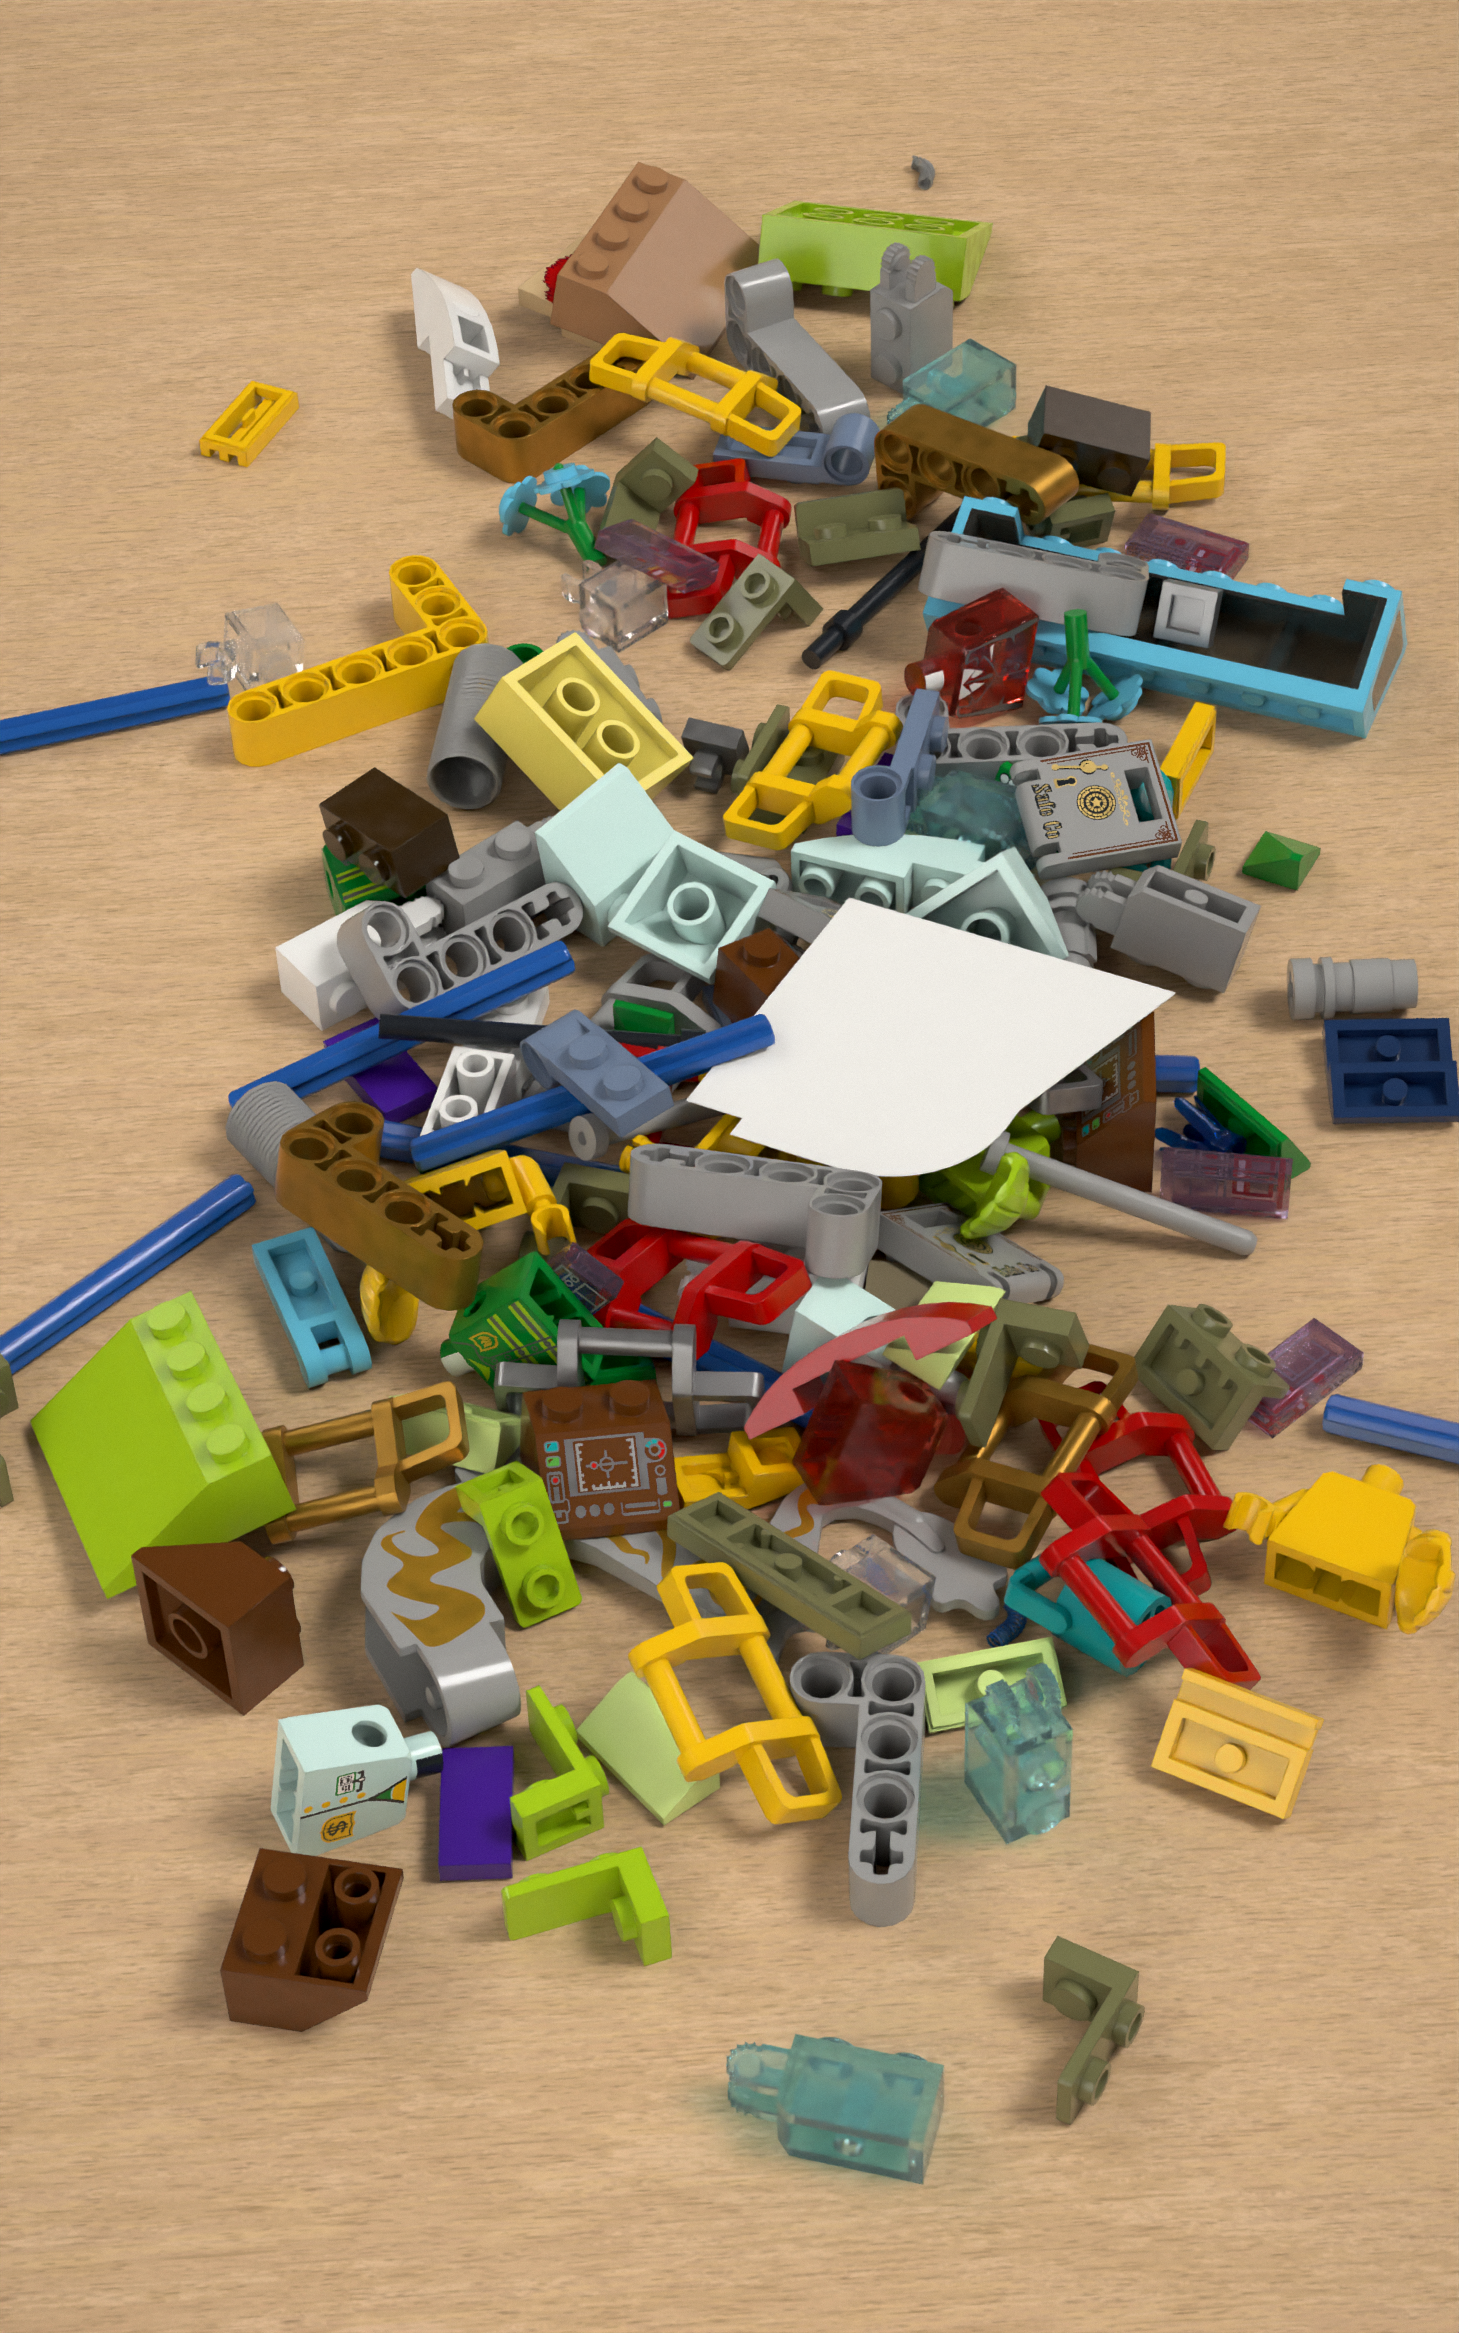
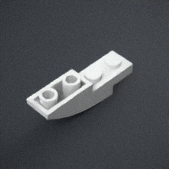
[411,268,500,420]
[420,986,550,1136]

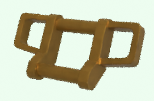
[934,1344,1139,1570]
[261,1381,469,1545]

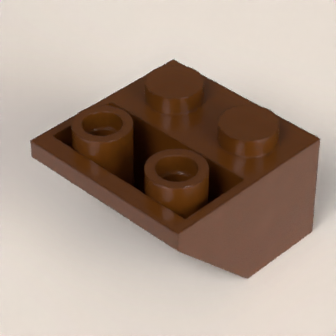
[220,1848,404,2032]

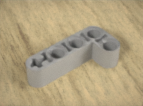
[724,258,870,435]
[918,531,1149,636]
[895,693,1128,809]
[337,882,583,1019]
[628,1144,882,1279]
[790,1652,925,1927]

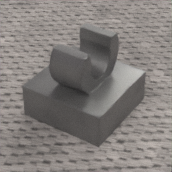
[1153,579,1223,648]
[681,717,750,794]

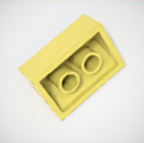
[474,632,694,811]

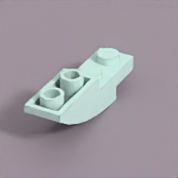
[791,834,1035,914]

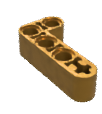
[452,349,652,484]
[874,404,1079,525]
[274,1101,484,1311]

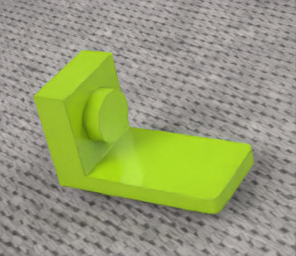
[455,1461,582,1628]
[509,1685,609,1861]
[501,1846,672,1966]

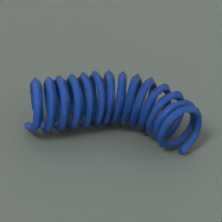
[986,1603,1027,1648]

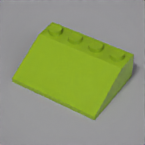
[758,201,993,308]
[30,1291,297,1599]

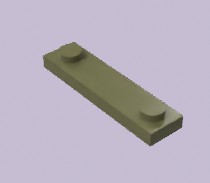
[667,1492,912,1660]

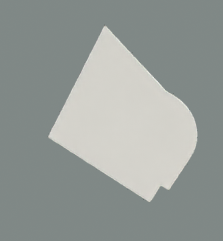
[686,898,1175,1177]

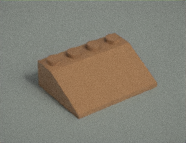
[550,162,760,380]

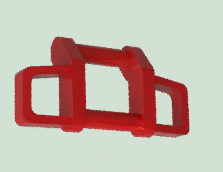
[658,458,792,619]
[582,1218,812,1361]
[1037,1381,1237,1596]
[1039,1472,1261,1690]

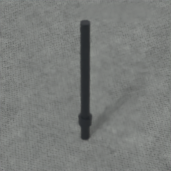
[802,505,967,669]
[378,1013,706,1049]

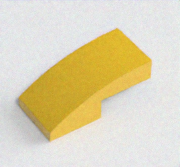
[674,1427,817,1510]

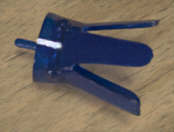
[1155,1095,1247,1180]

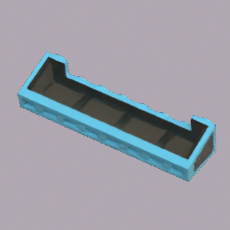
[922,496,1407,738]

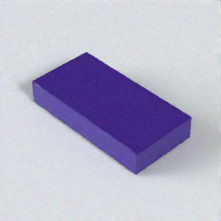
[323,1017,438,1123]
[438,1746,515,1881]

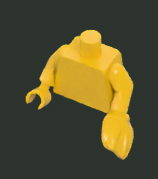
[360,1150,576,1345]
[1223,1464,1456,1635]

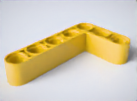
[227,555,490,767]

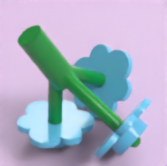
[499,463,610,571]
[1025,609,1143,725]

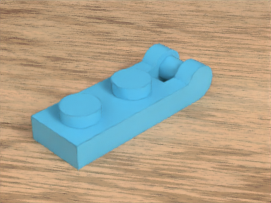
[252,1227,372,1388]

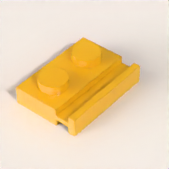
[1150,1668,1324,1819]

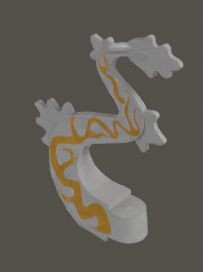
[361,1445,1007,1748]

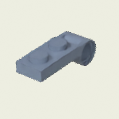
[713,413,880,486]
[851,688,949,847]
[520,1009,674,1138]

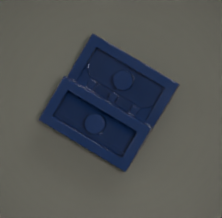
[1322,1018,1459,1124]

